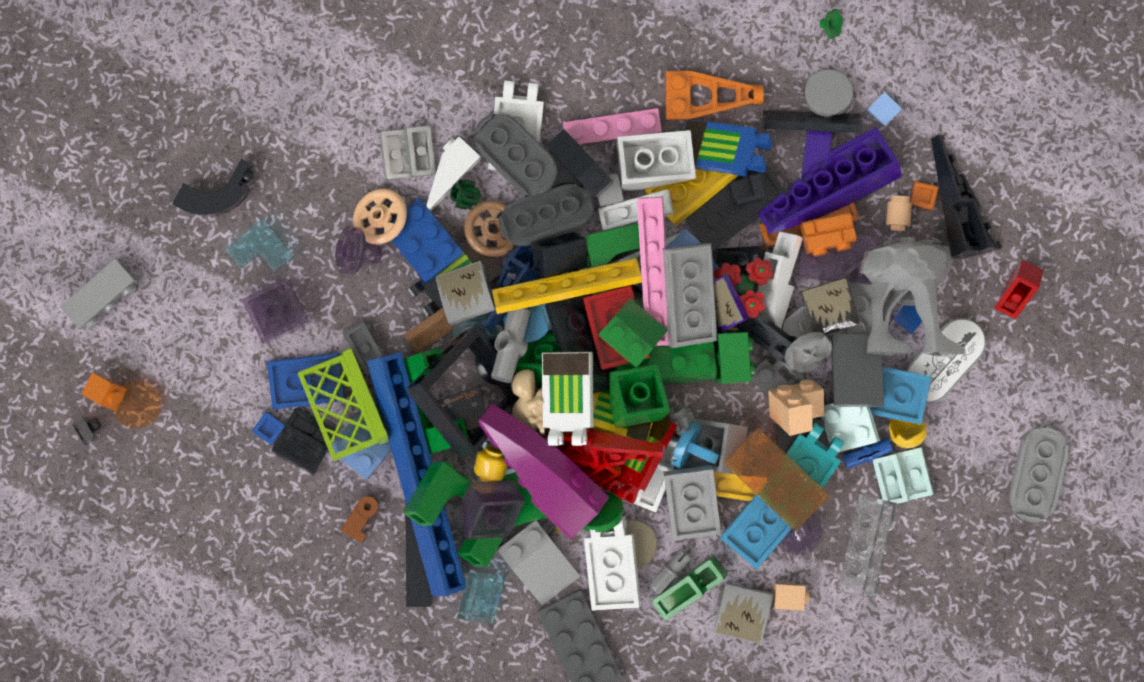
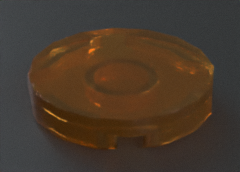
[112,380,161,429]

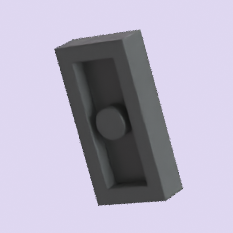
[342,321,384,376]

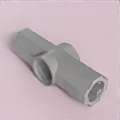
[491,308,531,383]

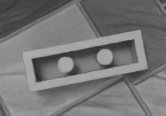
[60,258,139,329]

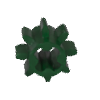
[450,179,481,210]

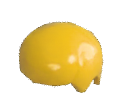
[888,419,927,448]

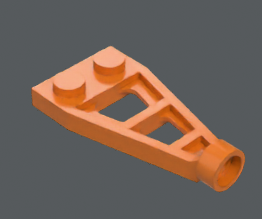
[666,71,764,120]

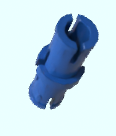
[842,438,893,470]

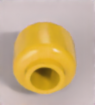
[474,445,507,484]

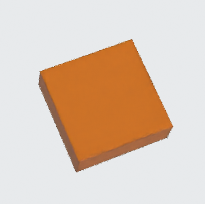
[910,181,939,211]

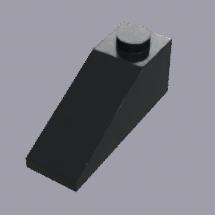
[546,129,613,199]

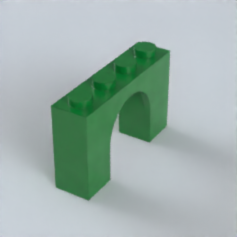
[584,224,644,309]
[403,348,469,454]
[403,461,511,567]

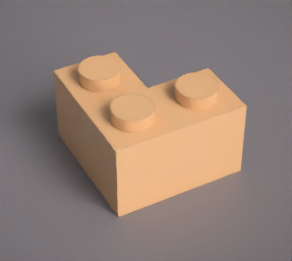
[768,380,824,436]

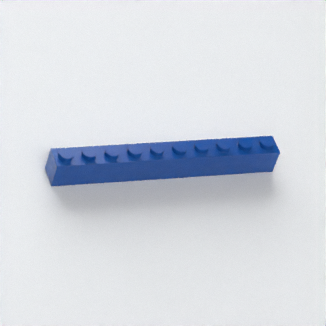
[367,352,467,596]

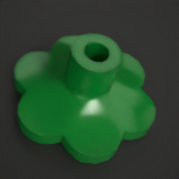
[820,9,843,39]

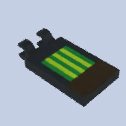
[407,232,502,318]

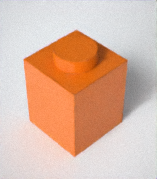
[81,372,127,411]

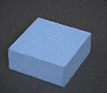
[867,92,902,127]

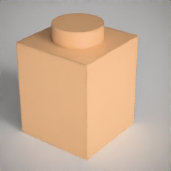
[773,582,809,611]

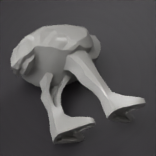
[860,237,965,357]

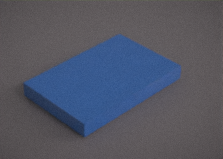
[267,353,345,410]

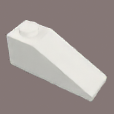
[426,137,481,211]

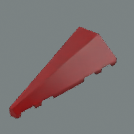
[546,428,665,469]

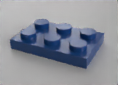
[382,198,464,284]

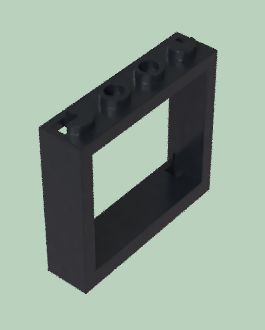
[406,324,520,458]

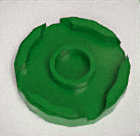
[583,492,625,532]

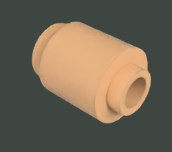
[886,196,912,231]

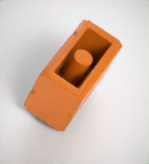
[800,212,857,257]

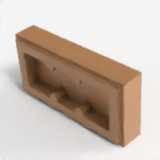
[403,308,457,353]

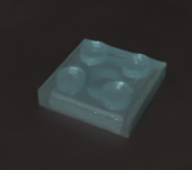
[457,570,506,623]

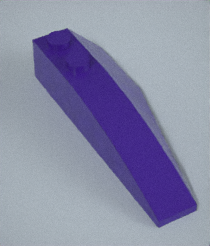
[758,127,902,234]

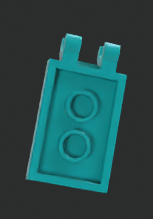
[759,423,844,522]

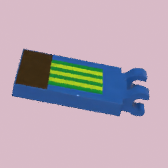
[684,119,773,176]

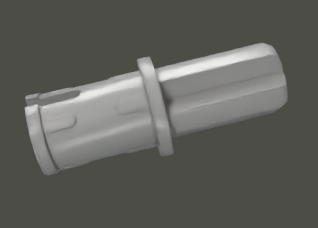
[650,550,691,595]

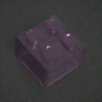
[241,278,310,344]

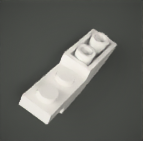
[758,231,803,328]

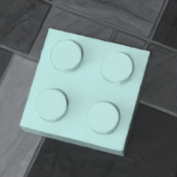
[821,403,880,452]

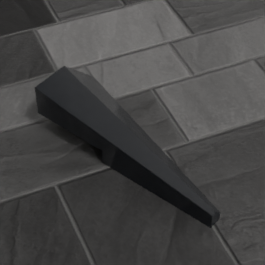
[931,135,1002,258]

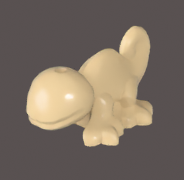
[512,369,548,435]

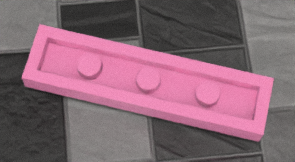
[563,108,662,145]

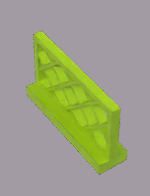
[298,349,389,462]

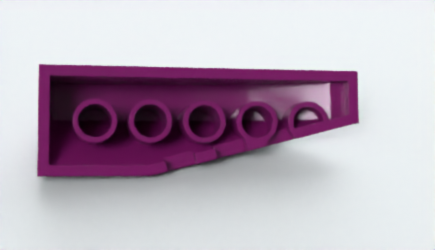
[477,404,609,539]

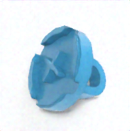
[672,421,719,469]

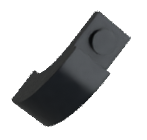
[172,159,254,217]

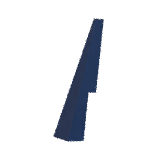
[481,245,541,331]

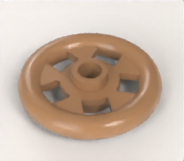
[464,200,515,257]

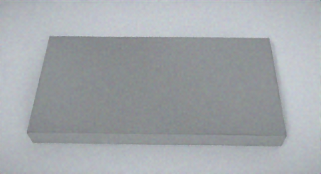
[662,243,717,348]

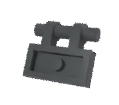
[751,355,808,398]

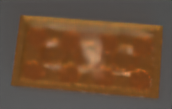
[724,427,830,532]

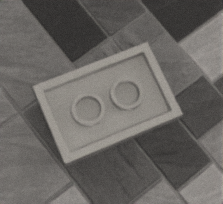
[664,465,721,541]

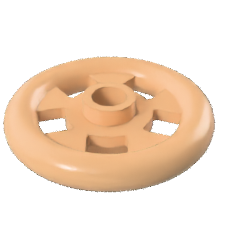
[353,188,407,245]

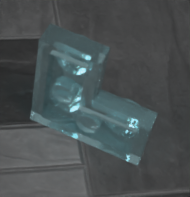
[225,219,294,272]

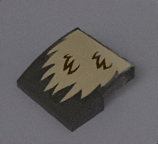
[799,277,860,335]

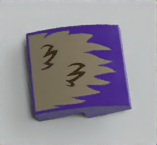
[714,274,749,334]

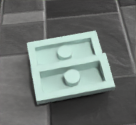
[873,447,934,507]

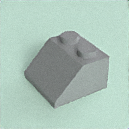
[685,418,748,475]

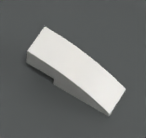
[633,435,680,512]

